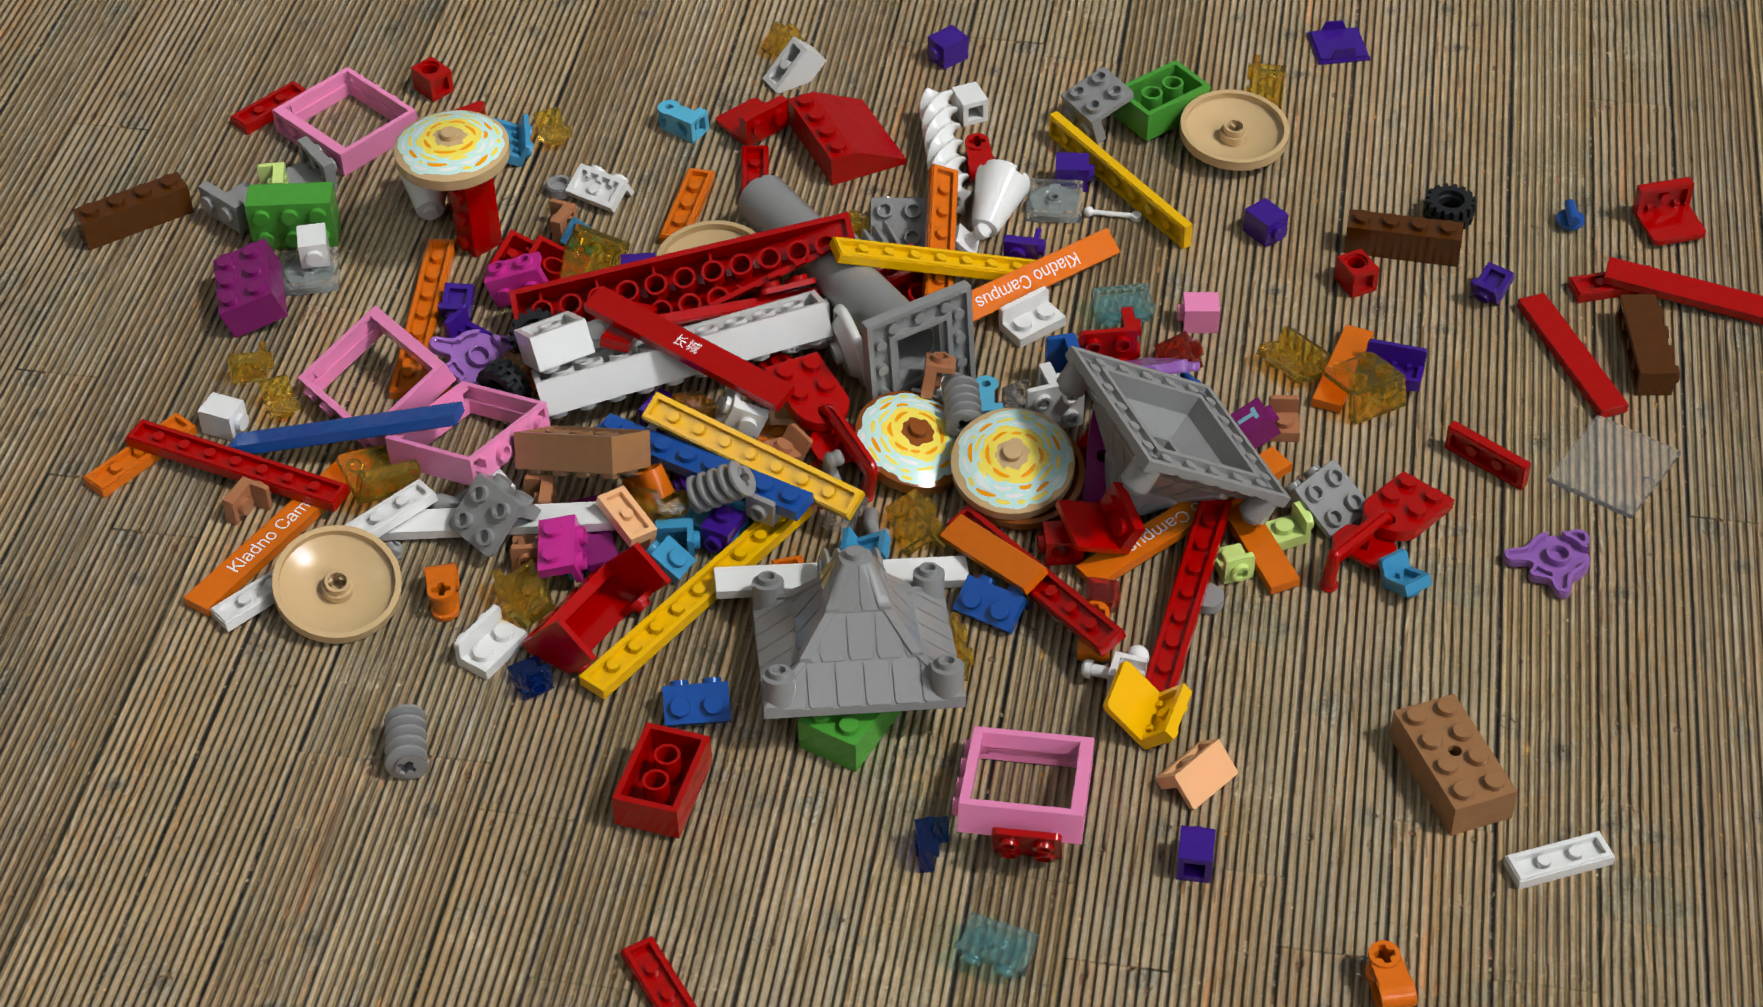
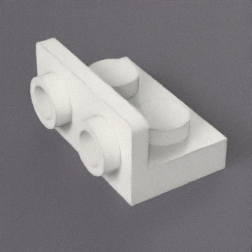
[565,163,634,213]
[999,286,1066,348]
[454,604,528,681]

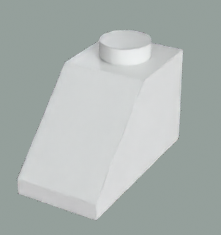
[763,36,827,94]

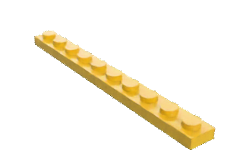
[579,505,813,700]

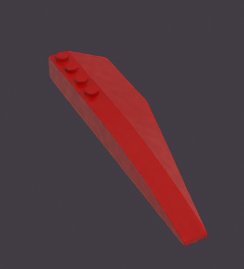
[509,212,855,372]

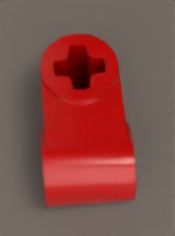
[965,133,995,183]

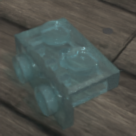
[1091,283,1156,326]
[954,911,1039,979]

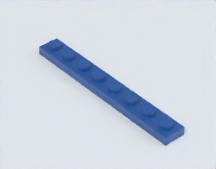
[597,413,814,521]

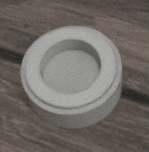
[546,175,571,200]
[1200,584,1224,614]

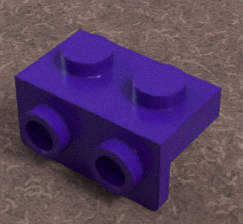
[1360,339,1428,392]

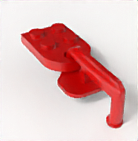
[764,352,879,503]
[1319,471,1455,593]

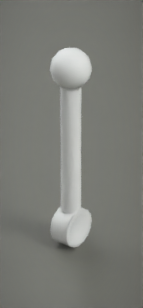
[1083,206,1142,222]

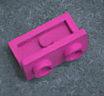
[484,252,548,308]
[537,514,588,583]

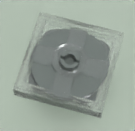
[1025,179,1083,224]
[281,247,340,296]

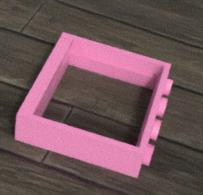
[272,67,418,177]
[297,305,457,453]
[385,381,551,486]
[952,726,1095,845]

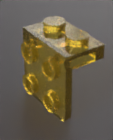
[559,223,630,279]
[1324,352,1406,425]
[337,444,421,505]

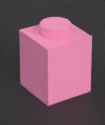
[1177,292,1220,333]

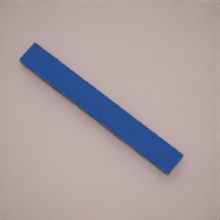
[229,401,465,454]

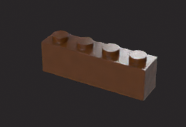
[73,172,194,251]
[1344,209,1464,267]
[1615,294,1680,396]

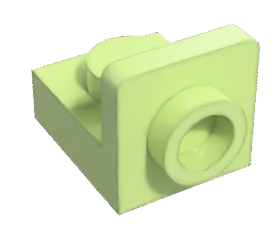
[257,162,289,184]
[1265,501,1314,550]
[1214,543,1256,584]

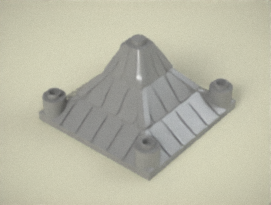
[1056,346,1291,525]
[752,545,966,719]

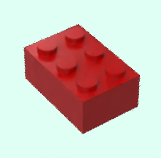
[612,722,713,839]

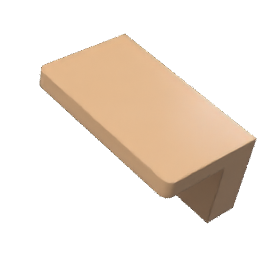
[596,485,658,551]
[1155,739,1238,809]

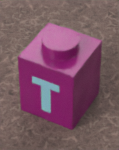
[1230,397,1281,449]

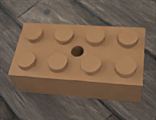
[514,425,651,479]
[1389,694,1518,836]

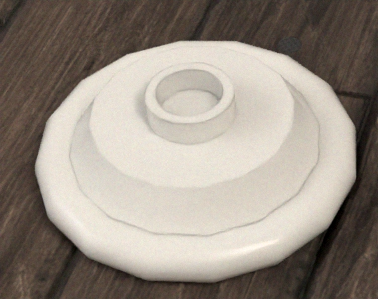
[828,304,866,387]

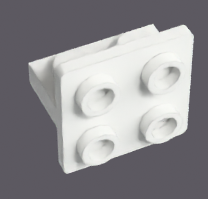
[1025,362,1085,429]

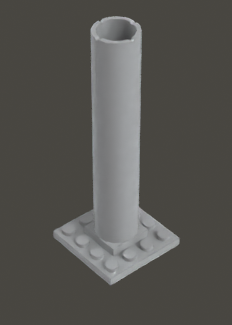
[738,174,976,403]

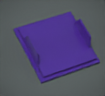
[1307,20,1370,65]

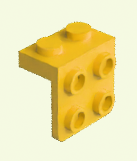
[1103,661,1192,750]

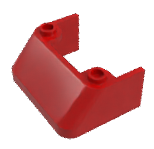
[520,542,672,675]

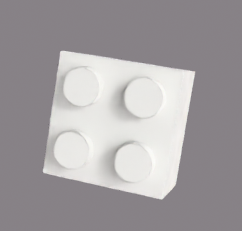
[513,311,595,374]

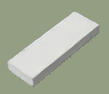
[1503,831,1615,890]

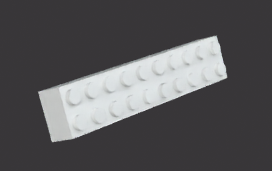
[531,290,834,419]

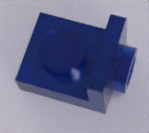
[507,655,554,701]
[914,816,949,873]

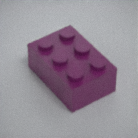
[213,238,288,338]

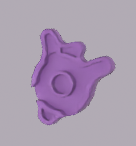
[428,329,514,384]
[1126,357,1200,374]
[1502,529,1591,599]

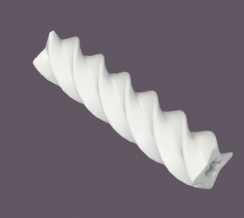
[919,88,972,214]

